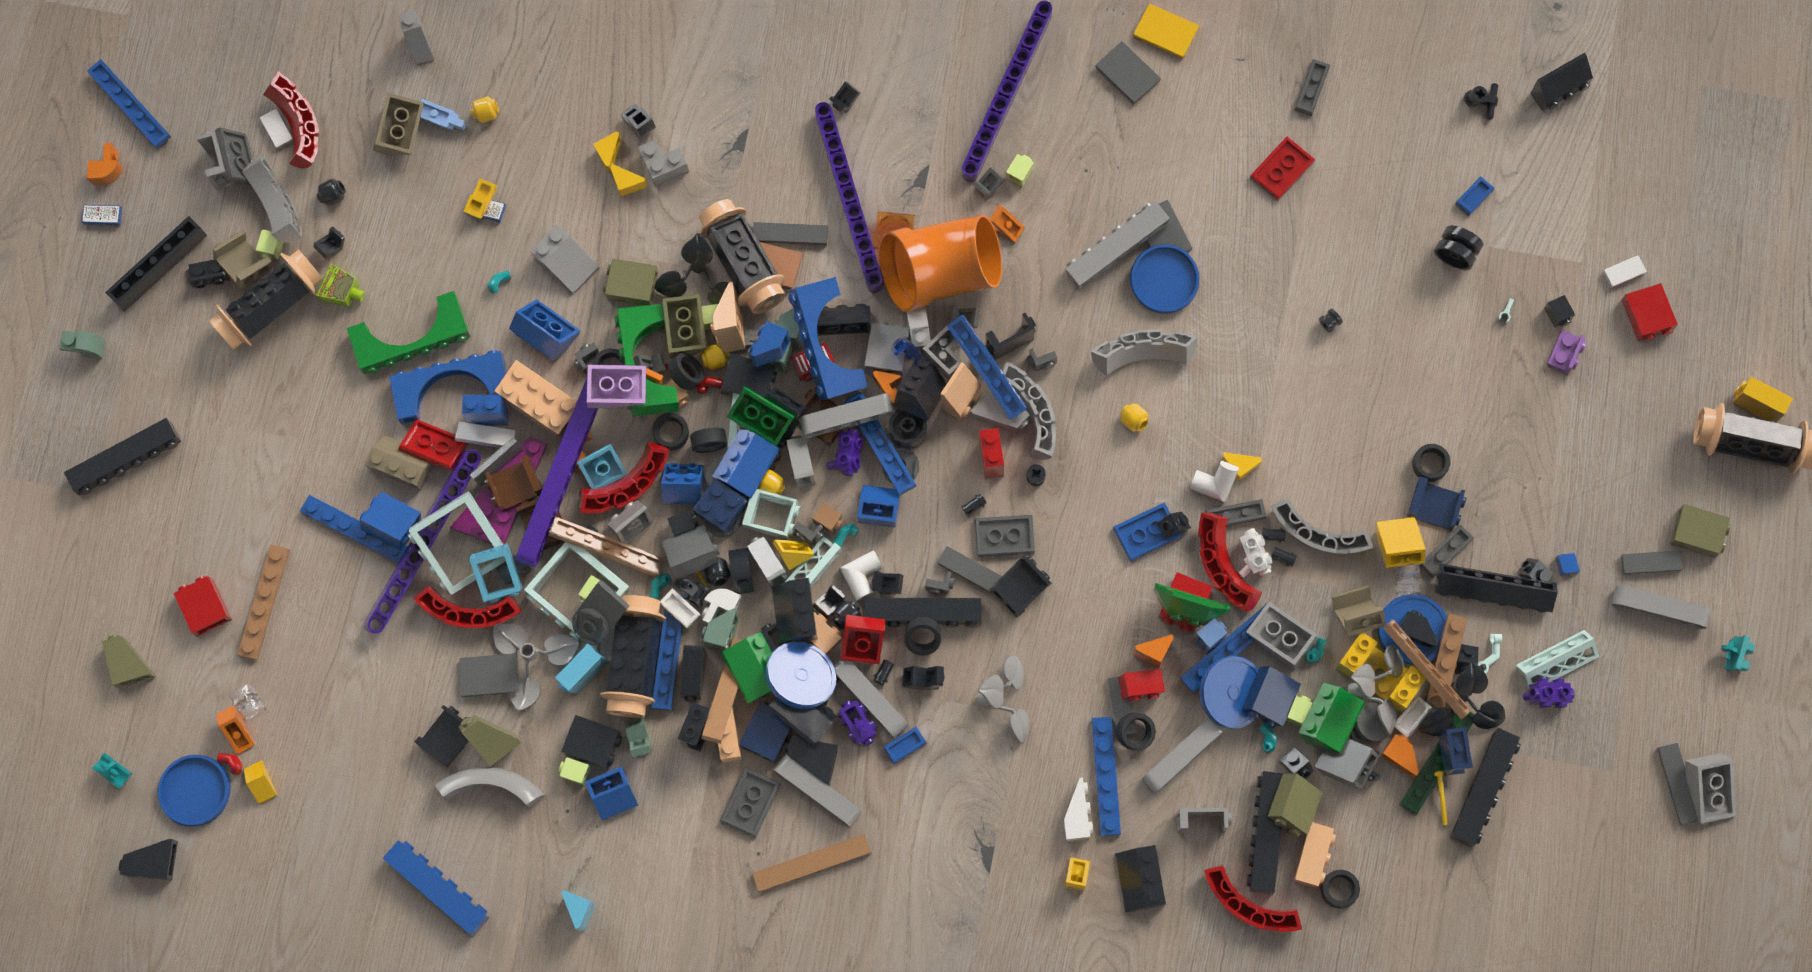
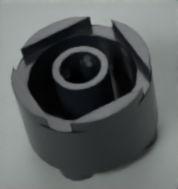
[889,409,927,449]

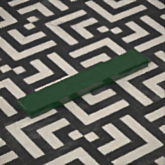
[1399,712,1474,816]

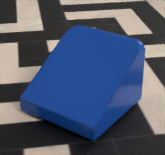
[1556,553,1580,576]

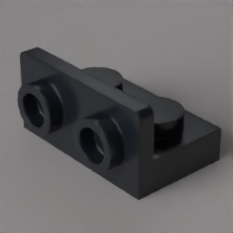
[188,260,230,289]

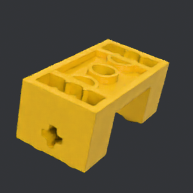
[1336,633,1426,713]

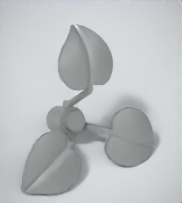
[493,623,579,710]
[1348,644,1404,735]
[977,655,1030,744]

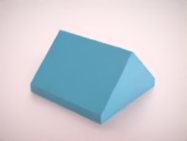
[577,444,627,489]
[561,891,596,932]

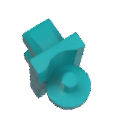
[1721,635,1755,672]
[92,753,133,789]

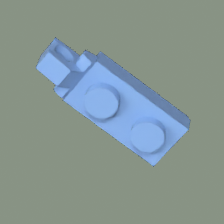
[420,99,467,131]

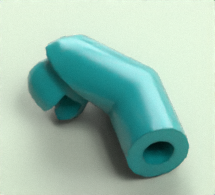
[487,270,511,293]
[833,523,859,547]
[649,574,671,599]
[1305,637,1327,663]
[1258,724,1277,752]

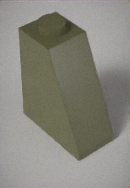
[102,635,156,688]
[459,715,521,767]

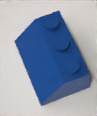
[509,299,581,360]
[712,428,780,498]

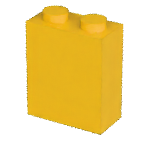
[1732,376,1793,423]
[1376,517,1425,568]

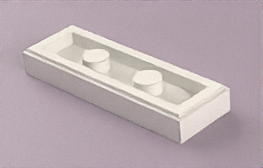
[455,422,516,448]

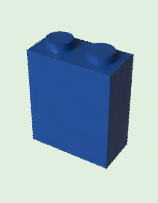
[462,395,509,426]
[359,492,421,550]

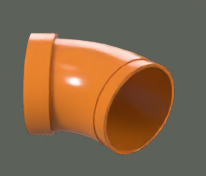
[878,214,1002,312]

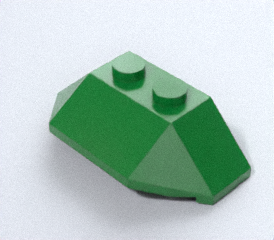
[1153,583,1231,627]

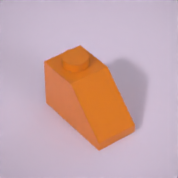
[216,705,255,754]
[1381,734,1419,778]

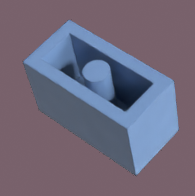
[1194,618,1227,655]

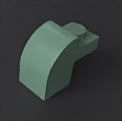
[59,330,106,359]
[624,718,652,757]

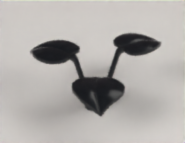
[654,233,739,305]
[1418,661,1506,736]

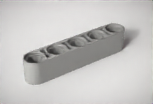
[799,394,894,438]
[1612,585,1710,629]
[833,659,908,738]
[1142,718,1225,794]
[774,754,862,827]

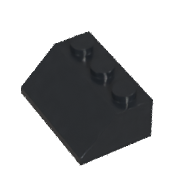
[1530,52,1593,112]
[817,304,871,336]
[893,358,947,421]
[771,578,818,645]
[768,698,837,745]
[1115,845,1166,913]

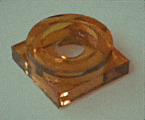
[873,211,915,249]

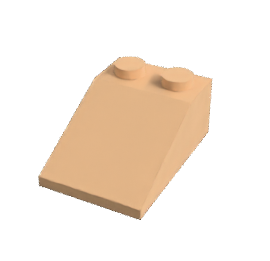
[711,282,745,353]
[941,362,982,421]

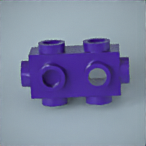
[826,429,863,476]
[1523,678,1575,708]
[838,700,877,747]

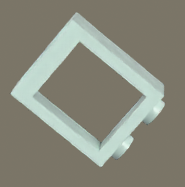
[742,489,800,540]

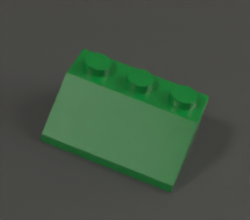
[726,387,794,446]
[720,632,772,704]
[1298,683,1365,754]

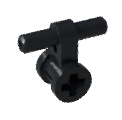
[1464,83,1499,120]
[674,578,711,607]

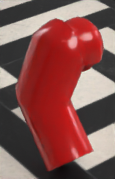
[697,377,724,394]
[217,753,243,775]

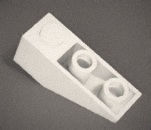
[1064,777,1093,842]

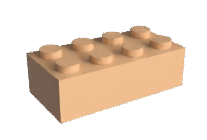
[493,360,577,436]

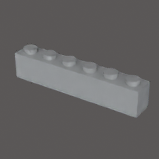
[1066,201,1170,290]

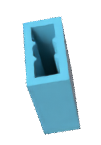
[555,644,609,695]

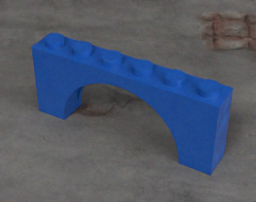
[788,277,868,401]
[389,350,507,424]

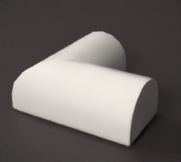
[1190,461,1239,503]
[839,550,882,602]

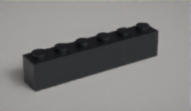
[105,216,207,311]
[64,418,181,496]
[1435,564,1558,613]
[864,598,981,628]
[1450,727,1521,847]
[1246,771,1283,895]

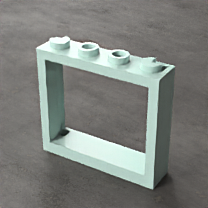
[408,491,506,595]
[524,542,630,641]

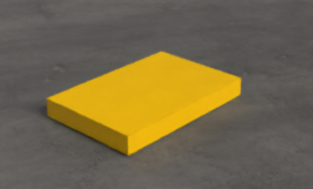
[1133,3,1199,59]

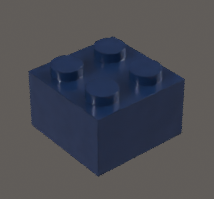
[693,479,748,536]

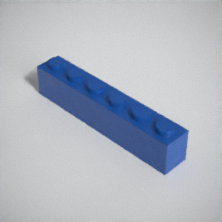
[383,840,489,936]

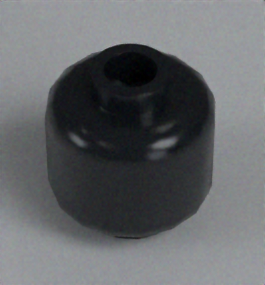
[317,179,346,206]
[703,557,730,586]
[832,601,861,630]

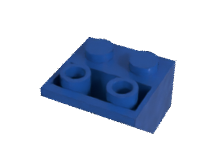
[749,321,790,367]
[661,463,704,504]
[857,485,900,527]
[585,766,639,821]

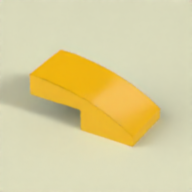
[463,178,498,219]

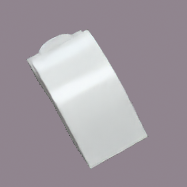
[906,307,931,347]
[702,589,742,625]

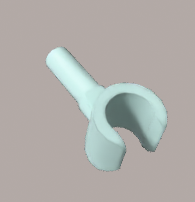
[1498,298,1514,323]

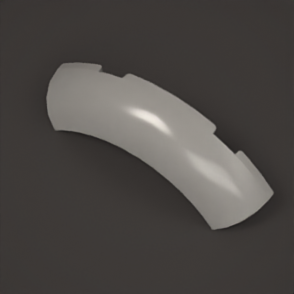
[242,155,302,242]
[1091,330,1197,375]
[1002,362,1056,460]
[1271,498,1374,554]
[435,767,545,808]

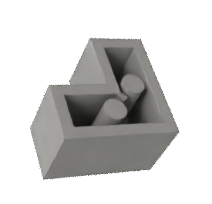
[638,140,689,186]
[923,326,963,380]

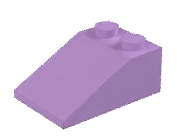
[587,365,646,408]

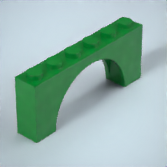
[347,291,471,374]
[614,304,678,417]

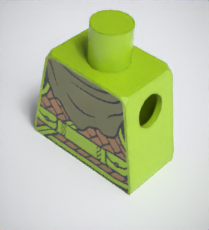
[316,264,365,307]

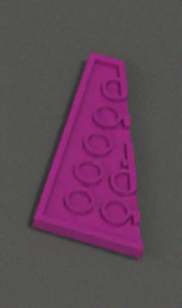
[450,436,548,544]

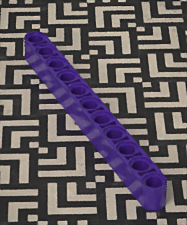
[962,0,1053,182]
[815,102,883,293]
[516,378,599,568]
[364,450,481,634]

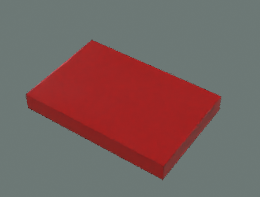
[1250,136,1315,201]
[399,419,468,471]

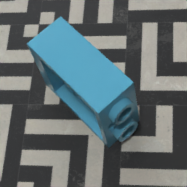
[469,544,523,603]

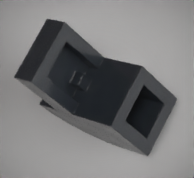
[621,104,656,139]
[728,548,754,594]
[902,666,945,690]

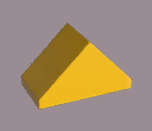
[593,132,622,173]
[610,164,647,197]
[1222,452,1262,482]
[773,540,814,571]
[244,760,278,804]
[1065,857,1090,892]

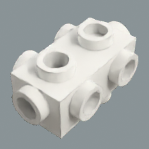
[1239,528,1272,577]

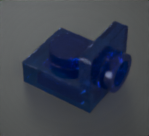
[891,336,923,361]

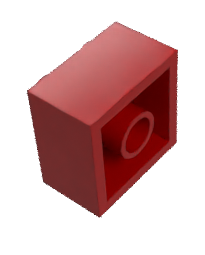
[841,615,885,665]

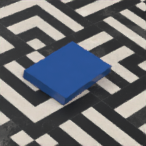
[1113,502,1182,562]

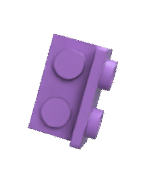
[1547,330,1586,374]

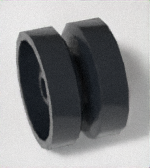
[1434,225,1484,270]

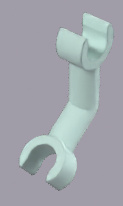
[1478,634,1502,674]

